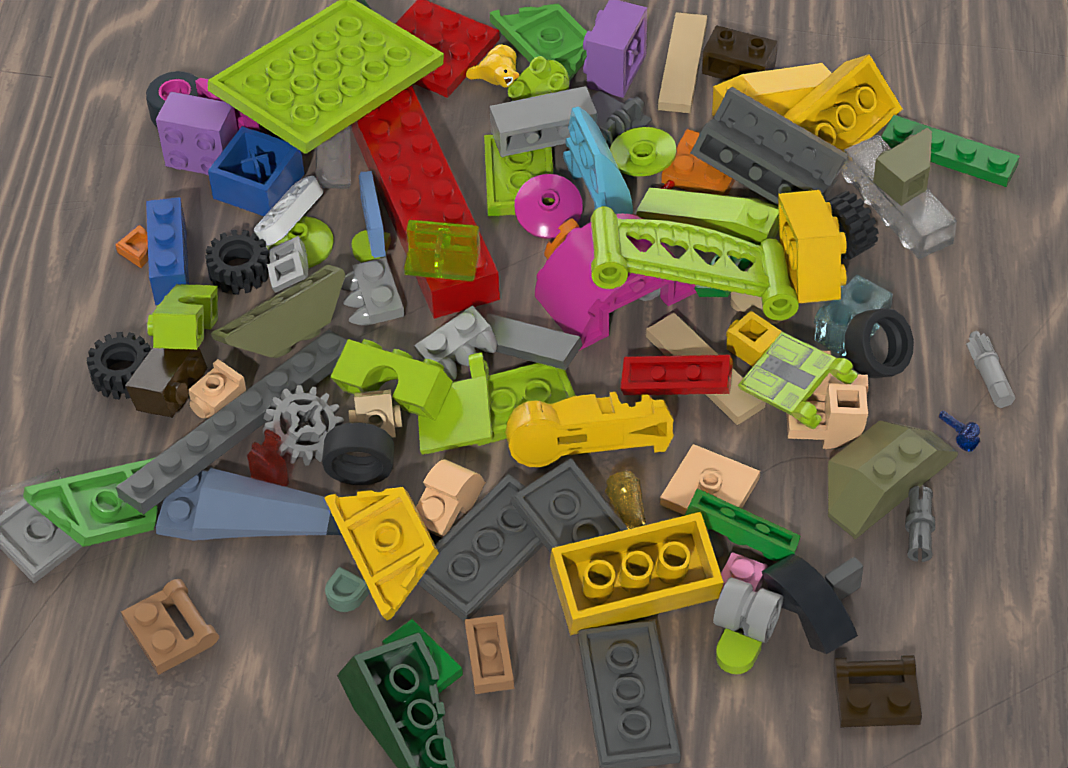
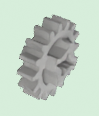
[262,385,344,466]

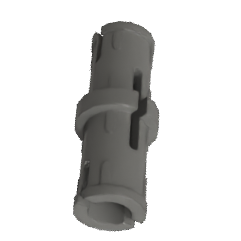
[905,486,935,562]

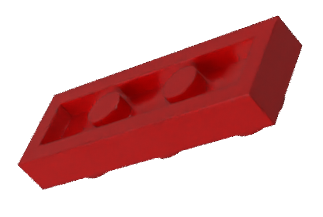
[620,355,733,395]

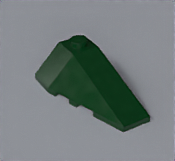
[337,633,455,768]

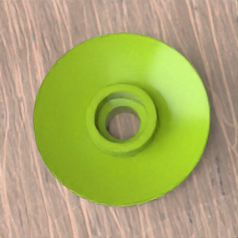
[610,127,677,176]
[266,216,334,268]

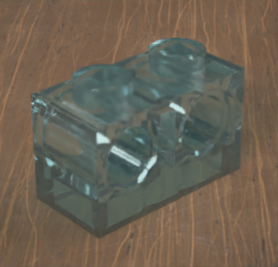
[814,275,893,359]

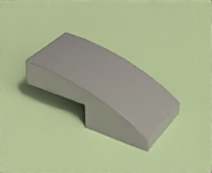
[267,236,308,293]

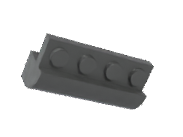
[690,87,848,205]

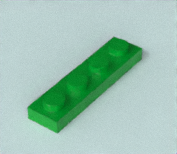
[880,115,1020,187]

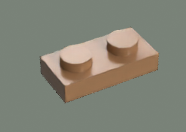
[464,614,514,694]

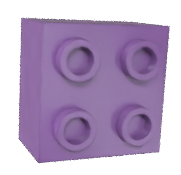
[583,0,647,98]
[156,92,238,175]

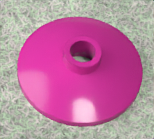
[514,174,583,239]

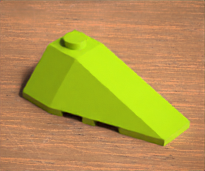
[636,187,779,246]

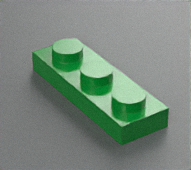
[684,488,801,561]

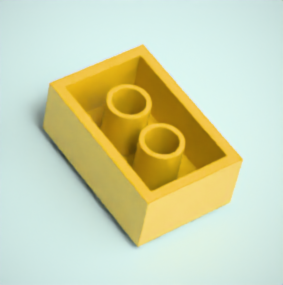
[778,190,847,304]

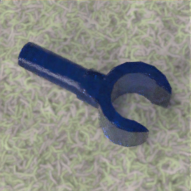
[939,411,980,452]

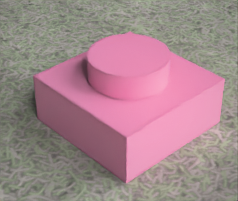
[721,552,768,592]

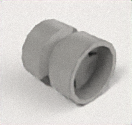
[713,577,783,644]

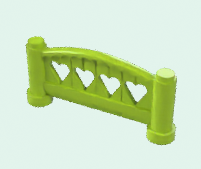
[591,206,799,321]

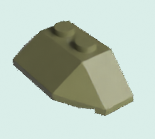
[210,265,345,358]
[828,420,958,539]

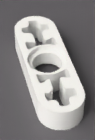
[254,176,323,246]

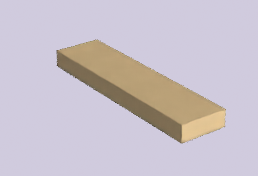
[658,12,707,113]
[646,312,766,425]

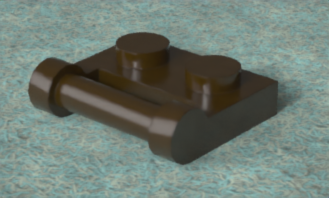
[834,655,922,728]

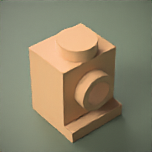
[188,359,246,419]

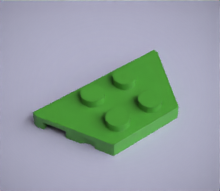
[490,4,587,82]
[23,458,157,547]

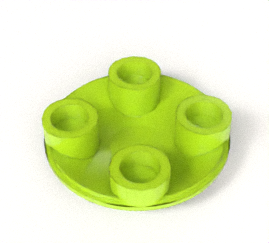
[508,56,569,101]

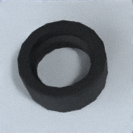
[845,308,914,378]
[322,423,394,485]

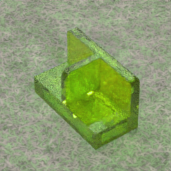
[404,220,480,281]

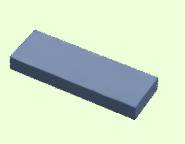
[358,171,386,258]

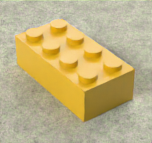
[550,512,724,636]

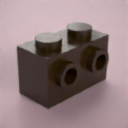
[702,25,778,80]
[125,347,208,418]

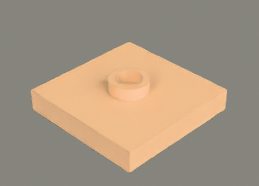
[660,444,760,515]

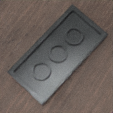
[417,474,544,622]
[578,620,681,768]

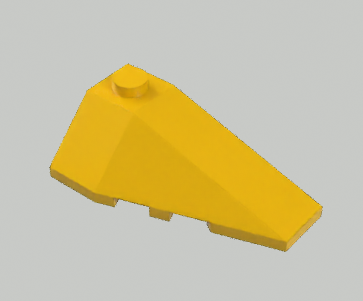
[712,63,832,116]

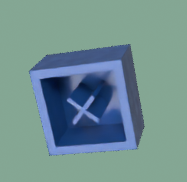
[208,126,305,216]

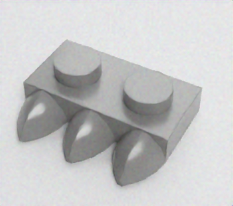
[341,257,404,325]
[414,306,497,380]

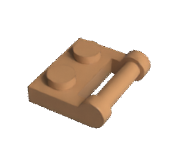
[121,579,219,675]

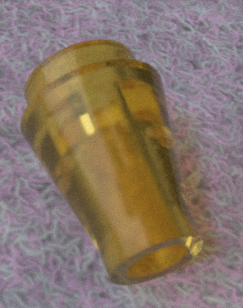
[605,471,646,529]

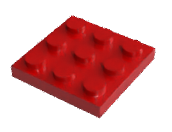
[395,0,500,98]

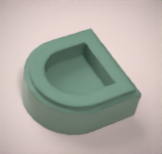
[325,567,370,612]

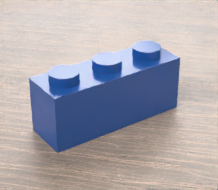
[146,197,189,305]

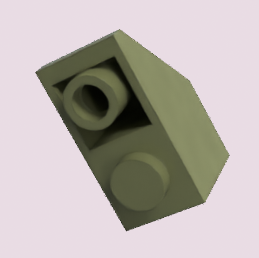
[873,128,932,206]

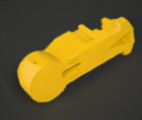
[505,392,674,467]

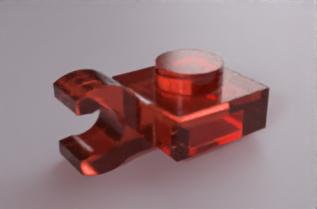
[247,429,289,487]

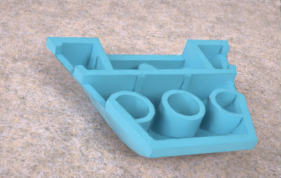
[563,106,633,214]

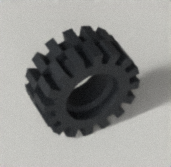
[826,191,879,259]
[205,230,270,295]
[87,332,151,400]

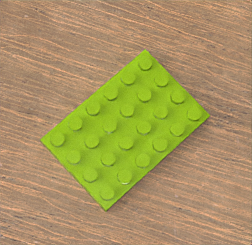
[208,0,444,154]

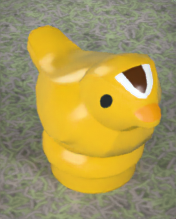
[466,45,519,88]

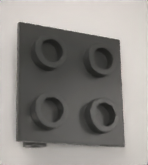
[591,91,652,149]

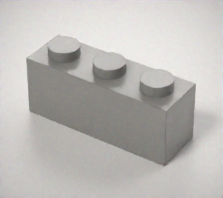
[490,86,597,157]

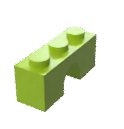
[147,284,218,350]
[330,339,453,420]

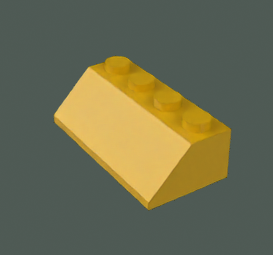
[783,54,903,160]

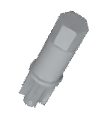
[966,331,1015,408]

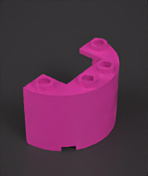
[535,213,697,351]

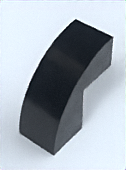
[761,554,858,654]

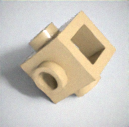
[349,389,402,438]

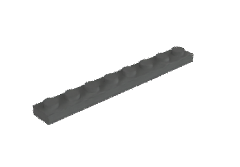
[116,330,347,515]

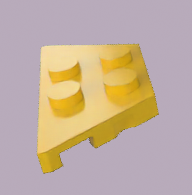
[324,487,439,621]

